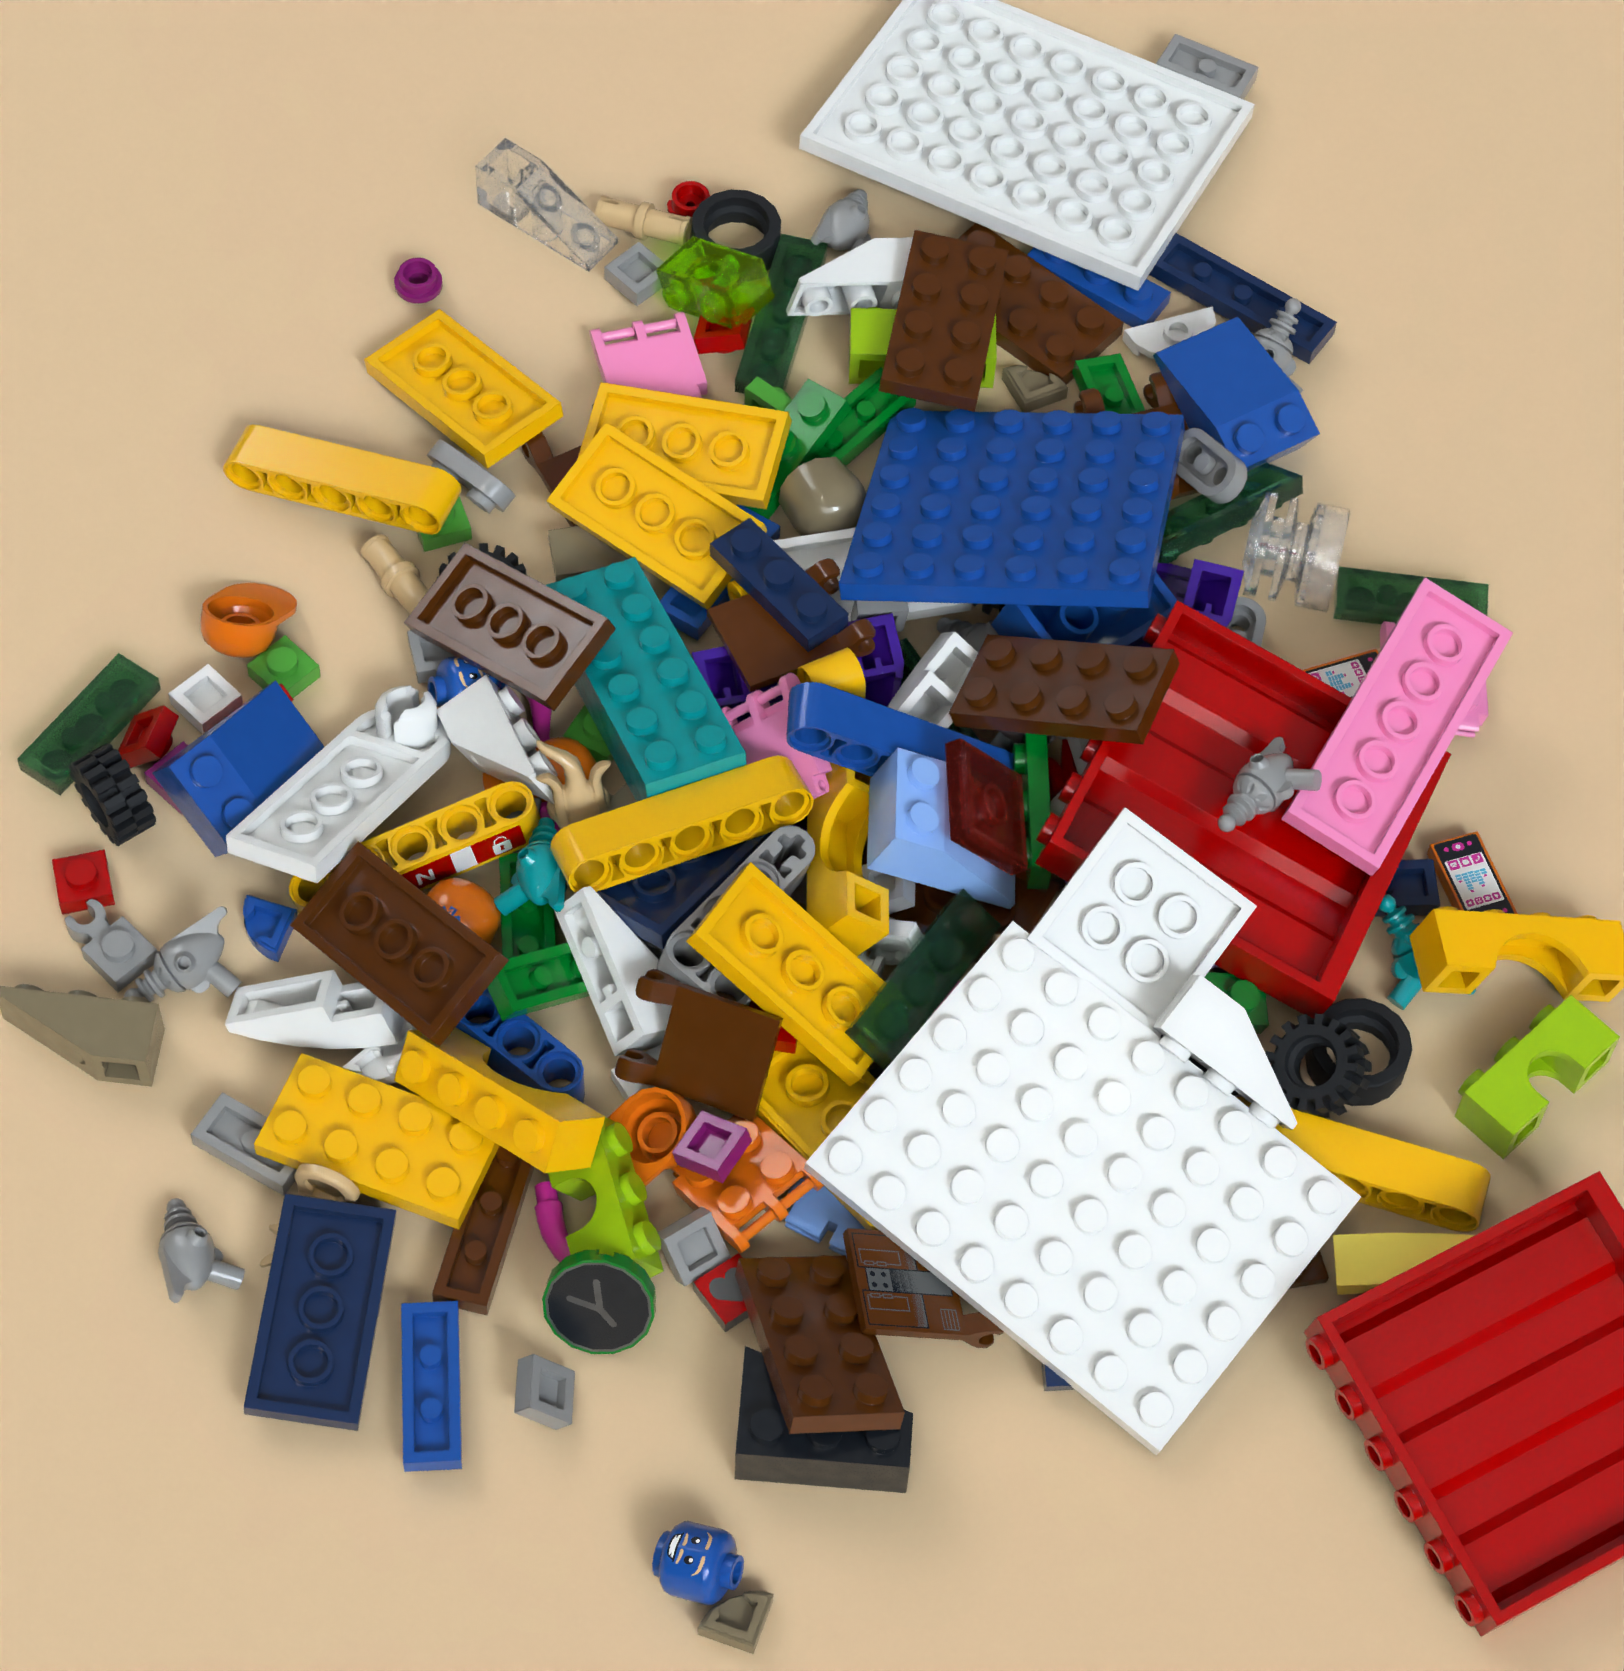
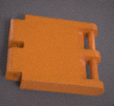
[671,1115,824,1254]

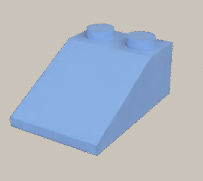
[867,748,1016,909]

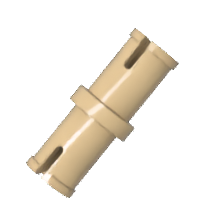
[594,195,693,247]
[361,534,428,615]

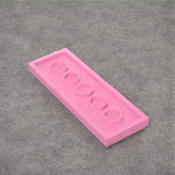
[1281,578,1513,876]

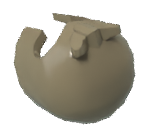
[779,456,866,536]

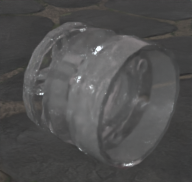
[1242,491,1350,612]

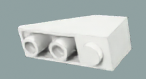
[786,237,913,316]
[437,675,558,804]
[1153,975,1297,1130]

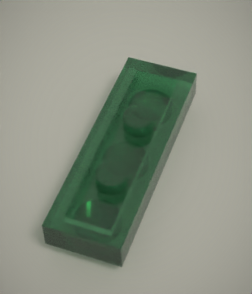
[1333,567,1489,624]
[17,653,161,796]

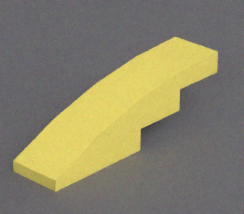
[1333,1233,1475,1295]

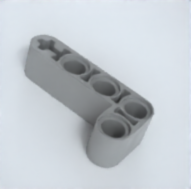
[656,825,815,1006]

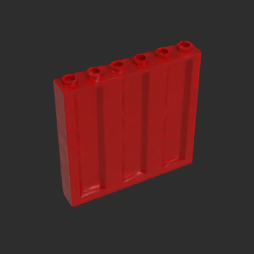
[1035,600,1451,1019]
[1304,1171,1624,1637]

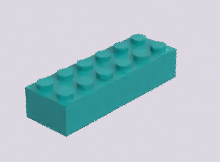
[546,557,747,802]

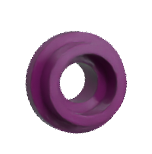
[394,258,443,303]

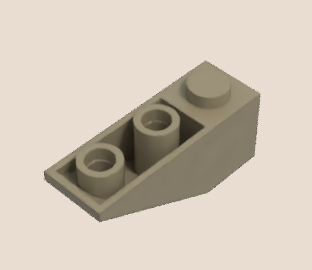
[0,984,165,1087]

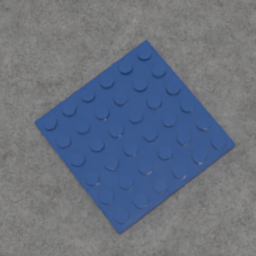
[839,408,1185,608]

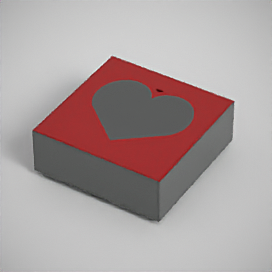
[693,1253,749,1332]

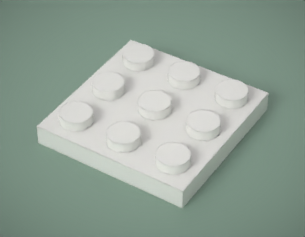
[1027,808,1257,1037]

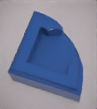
[243,895,298,962]

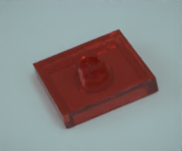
[945,738,1028,876]

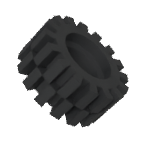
[69,743,156,846]
[1265,1013,1372,1118]

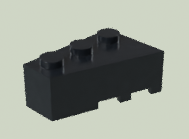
[735,1346,913,1493]

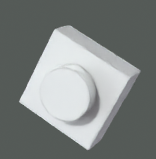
[168,664,243,734]

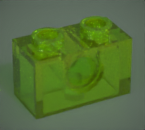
[656,236,775,329]

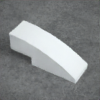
[887,631,978,729]
[225,970,405,1049]

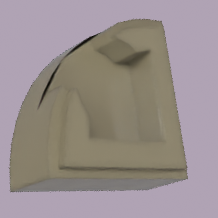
[1002,365,1068,412]
[698,1591,774,1654]

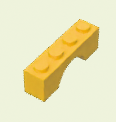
[806,762,889,956]
[1409,906,1624,1002]
[394,1027,605,1173]

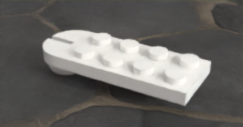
[226,685,451,883]

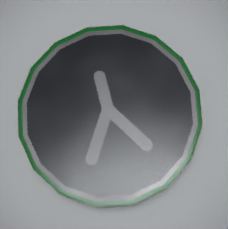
[542,1249,656,1354]

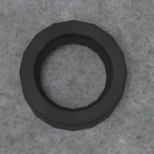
[691,189,781,281]
[1305,998,1412,1106]

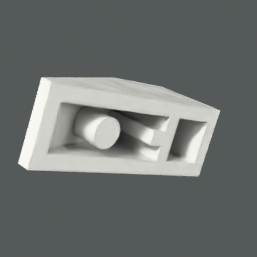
[554,886,672,1056]

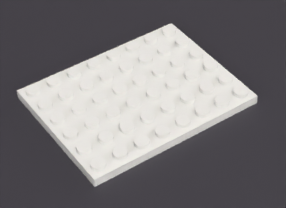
[799,0,1255,291]
[804,921,1361,1456]

